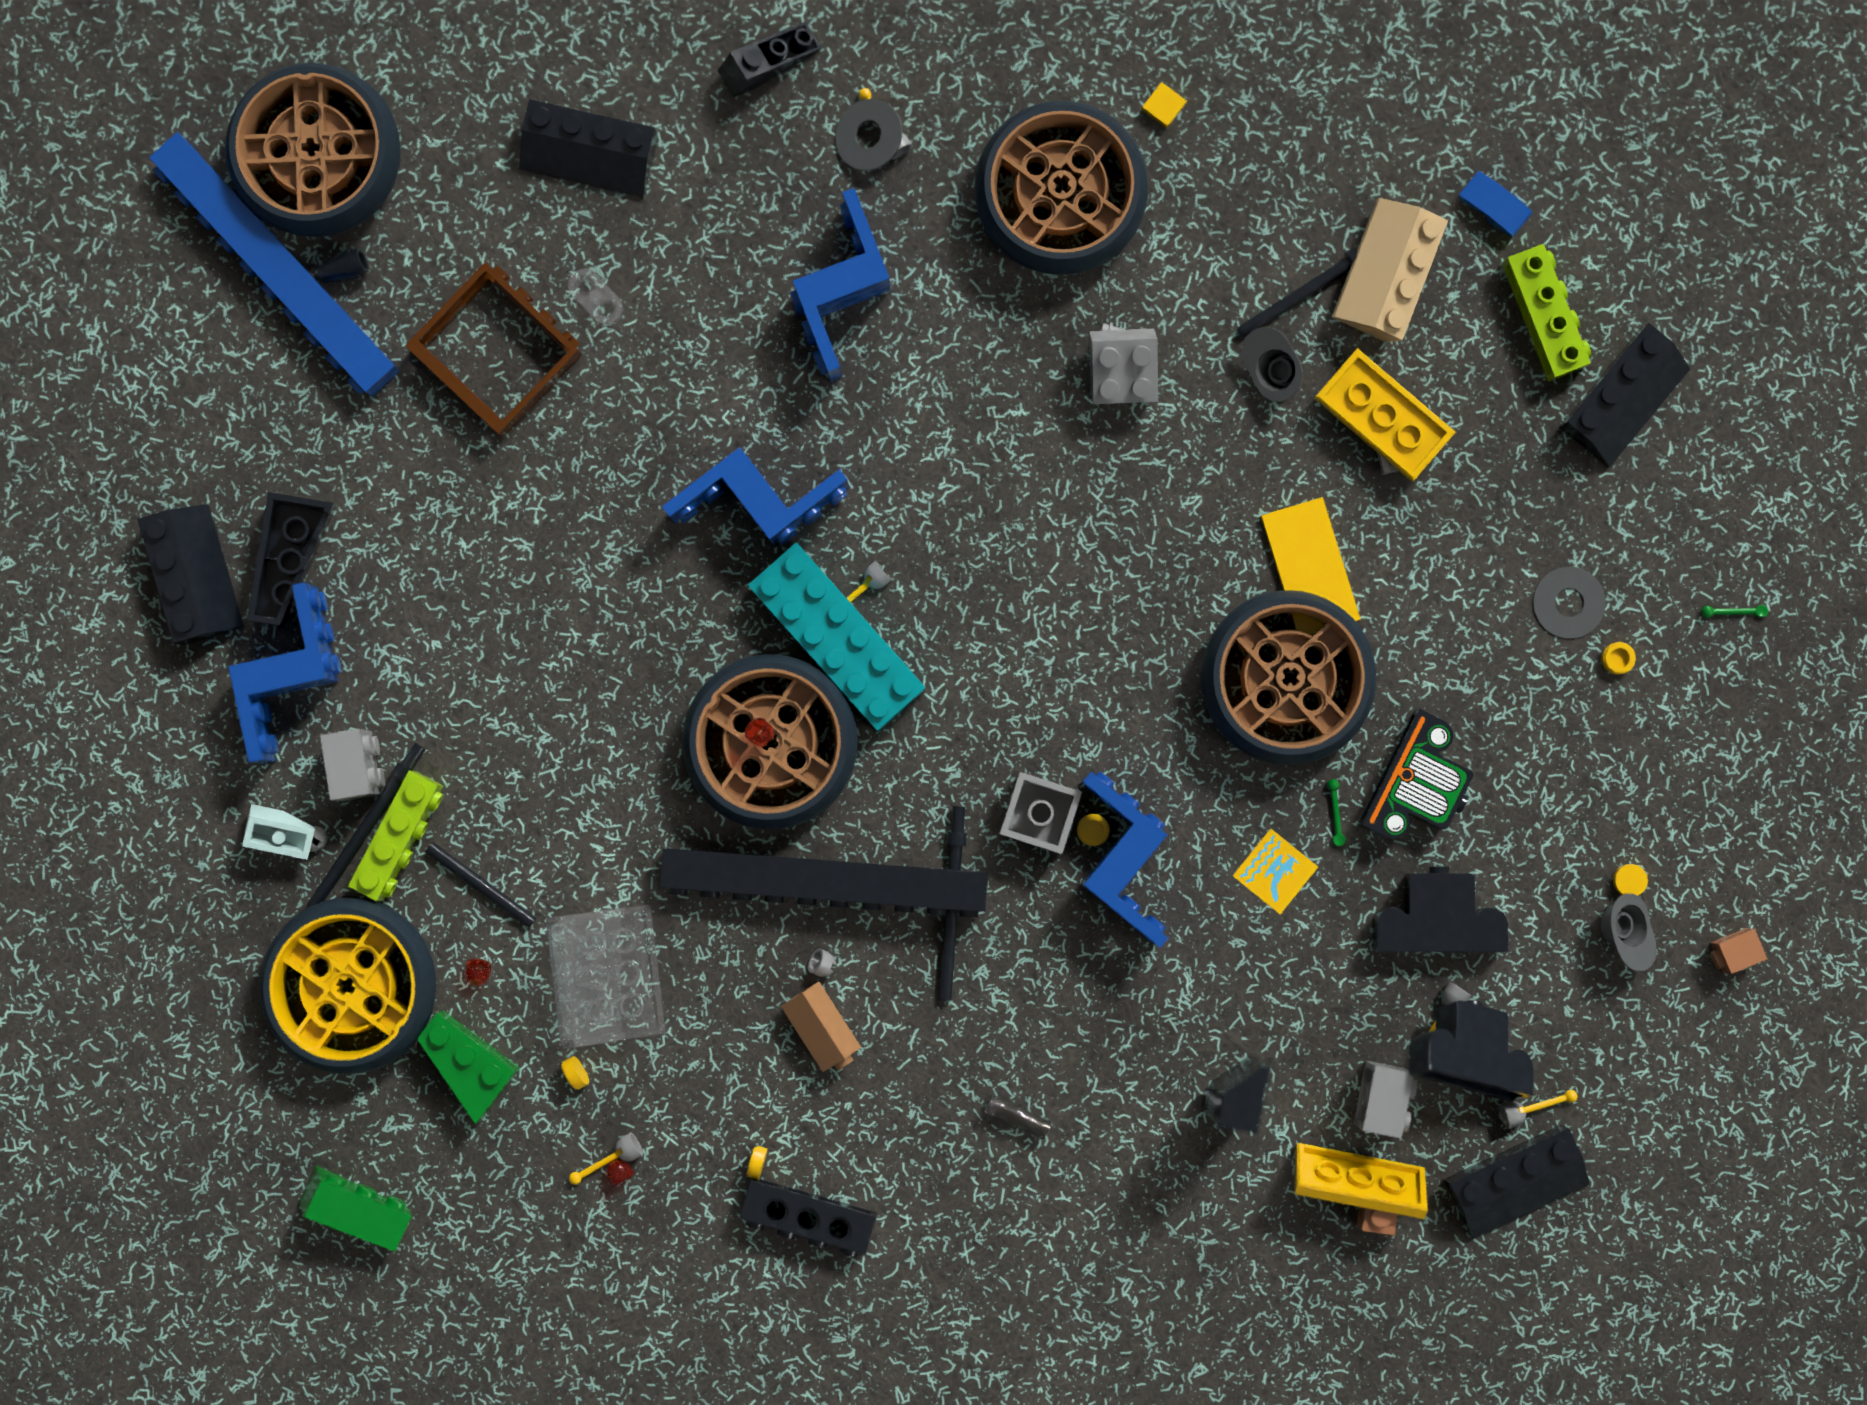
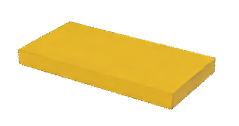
[1314,348,1455,482]
[1261,497,1361,635]
[1295,1143,1428,1219]

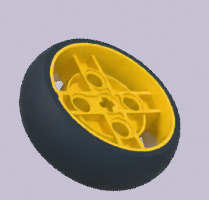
[259,898,437,1074]

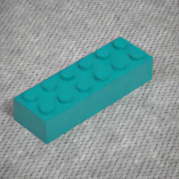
[748,542,926,732]

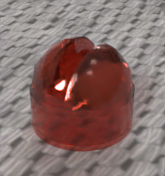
[745,718,774,747]
[464,958,492,986]
[607,1160,635,1187]

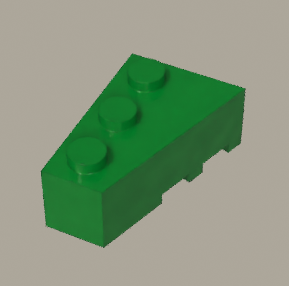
[417,1010,520,1124]
[299,1165,412,1252]

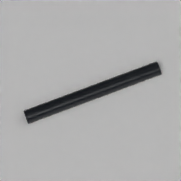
[425,842,537,928]

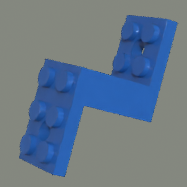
[790,188,891,382]
[662,447,849,545]
[228,582,341,764]
[1080,771,1169,948]

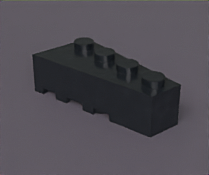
[247,492,336,628]

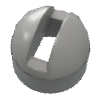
[310,826,327,852]
[808,948,836,977]

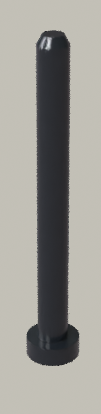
[1236,249,1357,338]

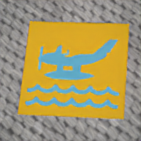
[1233,829,1318,914]

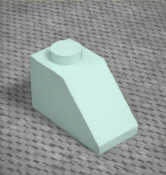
[242,804,315,860]

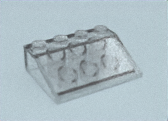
[546,904,666,1047]

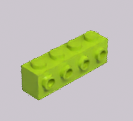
[1502,244,1592,382]
[348,770,444,901]

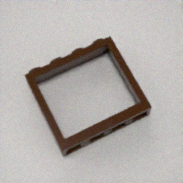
[405,262,582,438]

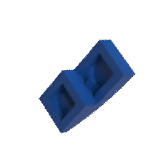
[1459,171,1533,238]

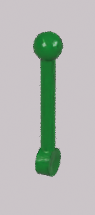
[1701,605,1768,618]
[1327,779,1346,846]

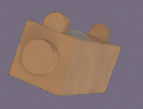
[781,982,861,1072]

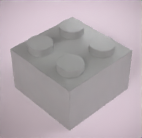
[1089,328,1158,404]
[320,729,385,801]
[999,772,1082,854]
[1353,1061,1417,1139]

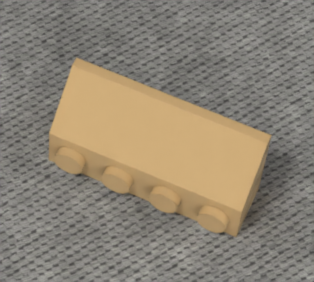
[1332,198,1448,342]

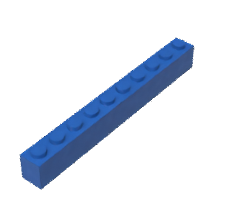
[149,132,400,397]

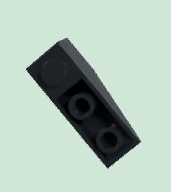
[717,21,822,97]

